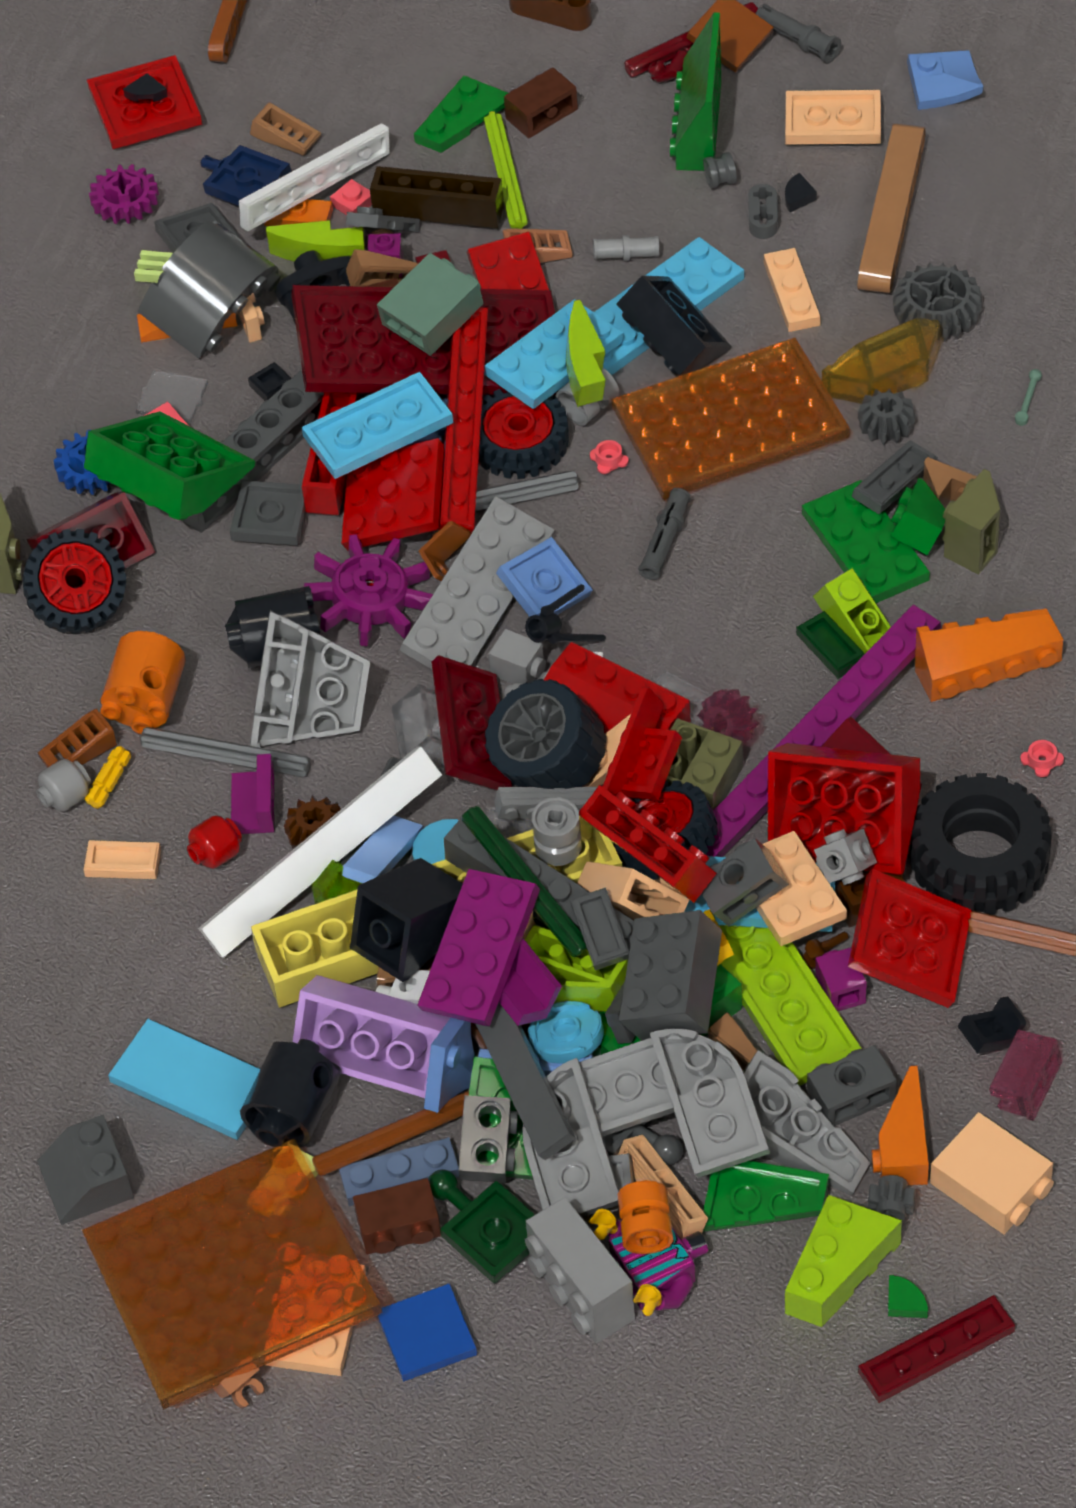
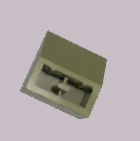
[942,469,1000,575]
[666,718,743,810]

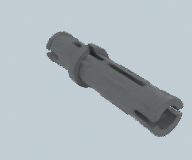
[638,488,691,580]

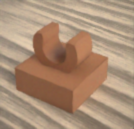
[211,1357,264,1408]

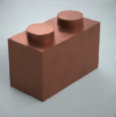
[504,67,578,139]
[353,1178,441,1255]

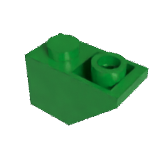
[890,478,945,555]

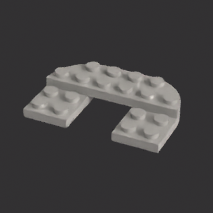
[523,1029,770,1217]

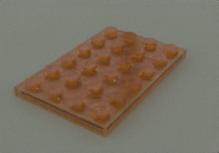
[612,338,850,501]

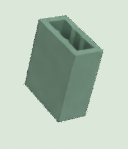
[377,253,484,356]

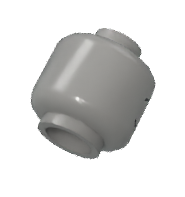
[36,759,91,811]

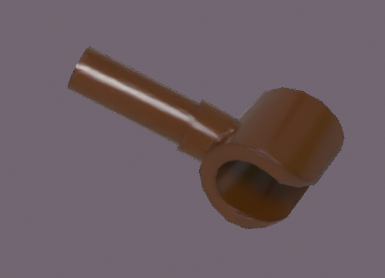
[803,931,849,969]

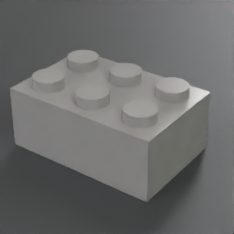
[525,1197,635,1344]

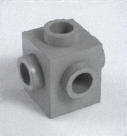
[814,829,877,885]

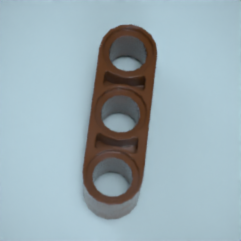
[509,0,592,31]

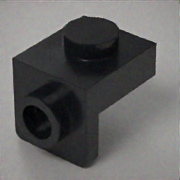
[958,996,1026,1054]

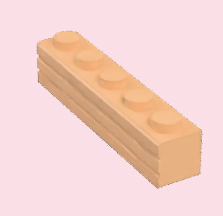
[618,1135,708,1239]

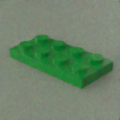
[802,480,930,603]

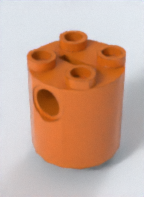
[100,631,186,734]

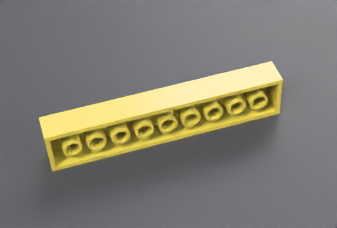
[251,816,622,1008]

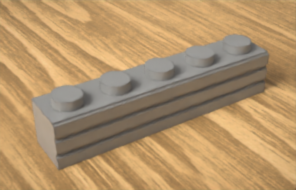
[494,787,598,820]

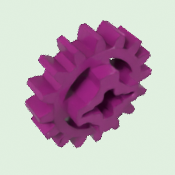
[89,164,159,224]

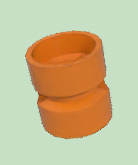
[617,1180,673,1254]

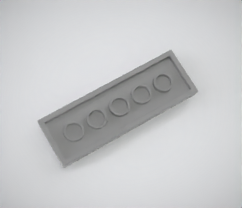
[399,496,554,669]

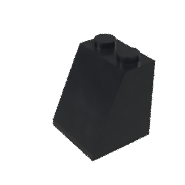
[350,858,463,982]

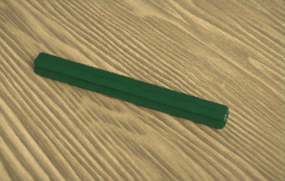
[461,806,587,958]

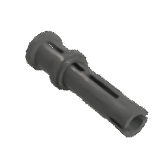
[756,4,841,63]

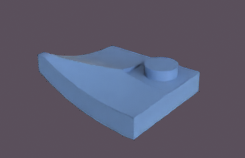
[907,50,983,110]
[424,1018,475,1113]

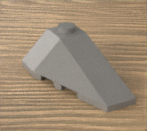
[743,1050,870,1195]

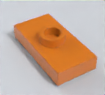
[264,199,333,226]

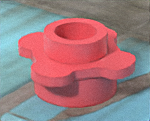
[590,440,629,474]
[1020,740,1064,777]

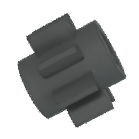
[868,1175,915,1221]

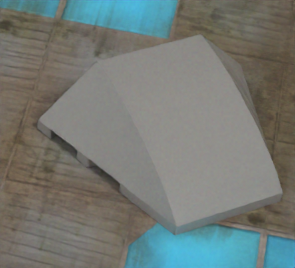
[250,610,370,748]

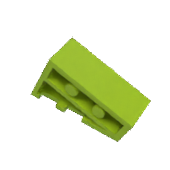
[525,925,628,1011]
[785,1195,902,1327]

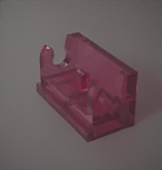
[989,1030,1062,1121]

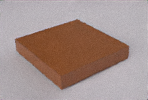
[687,0,774,73]

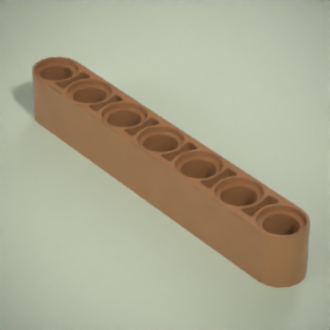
[857,123,926,294]

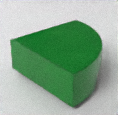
[888,1275,928,1318]

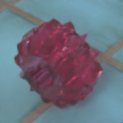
[697,689,759,744]

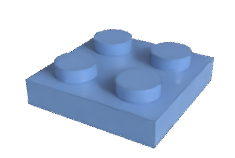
[496,537,593,617]

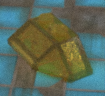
[822,318,940,404]

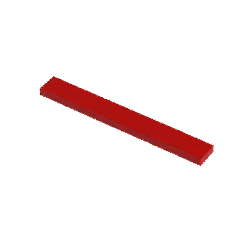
[438,307,488,534]

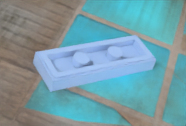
[342,815,423,883]

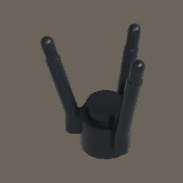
[525,584,606,644]

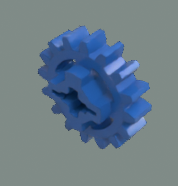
[54,430,110,495]

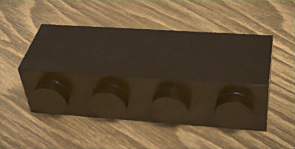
[370,166,504,228]

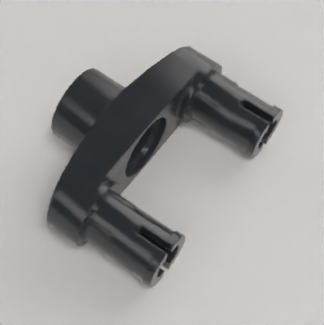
[275,250,351,323]

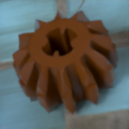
[284,794,341,848]

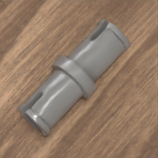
[593,235,659,261]

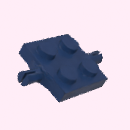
[201,145,292,206]

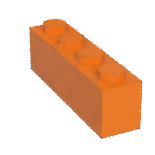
[915,608,1063,702]

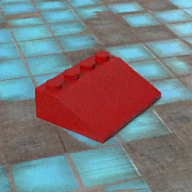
[544,642,691,799]
[768,743,920,875]

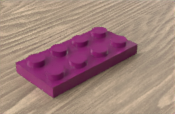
[417,869,540,1027]

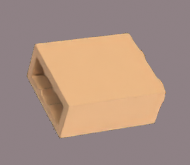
[577,861,689,921]
[930,1112,1054,1235]

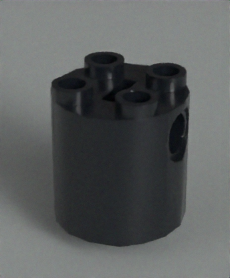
[225,586,320,668]
[240,1039,342,1148]

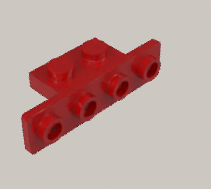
[602,687,682,800]

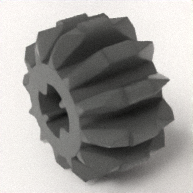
[858,387,915,445]

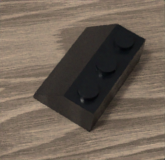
[616,276,732,375]

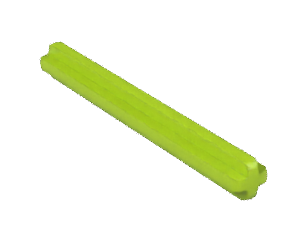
[484,111,528,229]

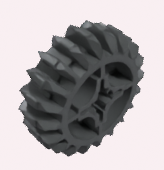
[893,262,982,342]

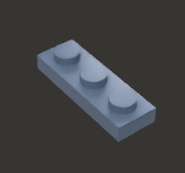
[339,1137,459,1206]

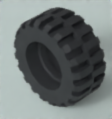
[910,773,1052,915]

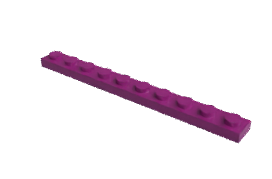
[706,604,941,857]

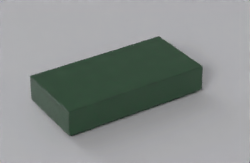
[796,611,865,679]

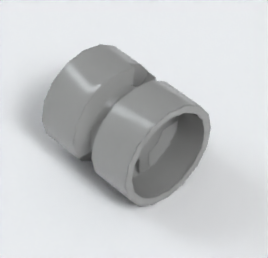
[556,368,619,426]
[532,797,582,866]

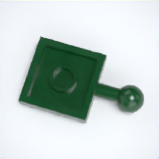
[428,1169,535,1285]

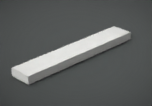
[239,123,390,231]

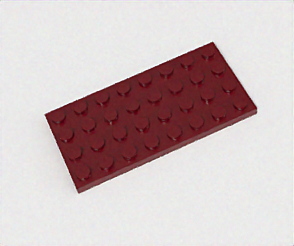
[291,285,564,395]

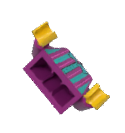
[589,1209,708,1316]

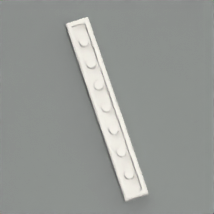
[198,746,442,958]

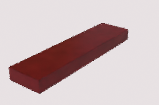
[858,1295,1015,1403]

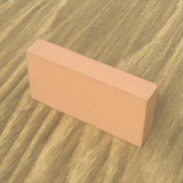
[84,840,161,879]

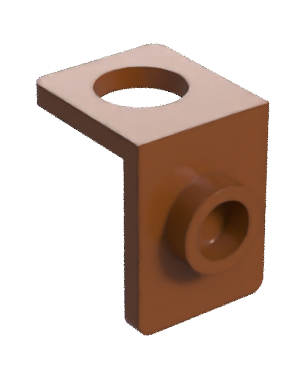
[418,521,471,581]

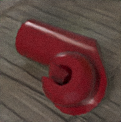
[648,50,687,83]

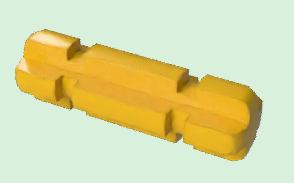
[85,746,131,809]

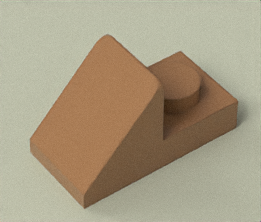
[924,457,977,508]

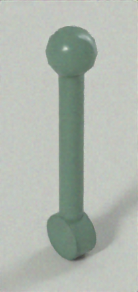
[1015,369,1042,426]

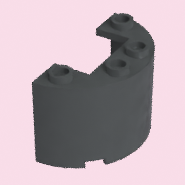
[138,220,281,358]

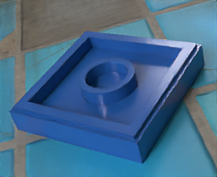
[376,1284,477,1382]

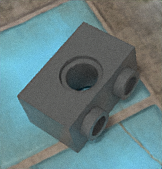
[702,838,789,926]
[807,1045,897,1126]

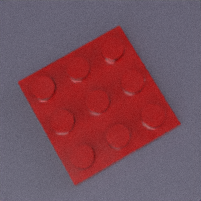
[87,55,202,149]
[341,438,444,551]
[848,869,972,1008]

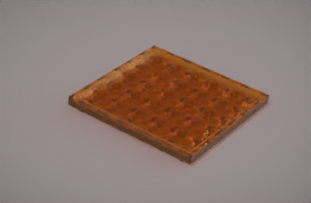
[82,1139,383,1410]

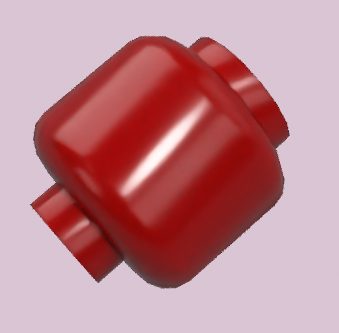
[187,815,242,869]

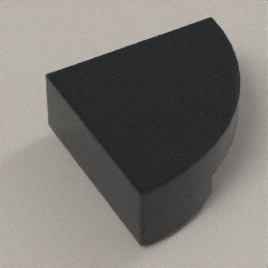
[123,73,168,102]
[785,173,817,212]

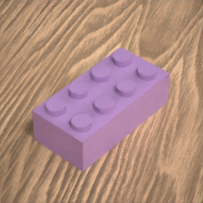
[292,975,450,1098]

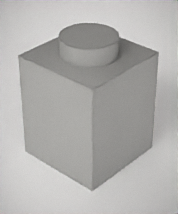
[489,629,546,684]

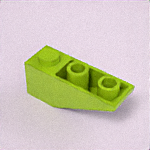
[813,568,891,653]

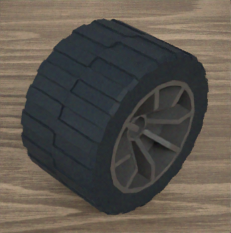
[485,679,606,789]

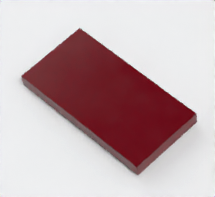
[431,655,512,790]

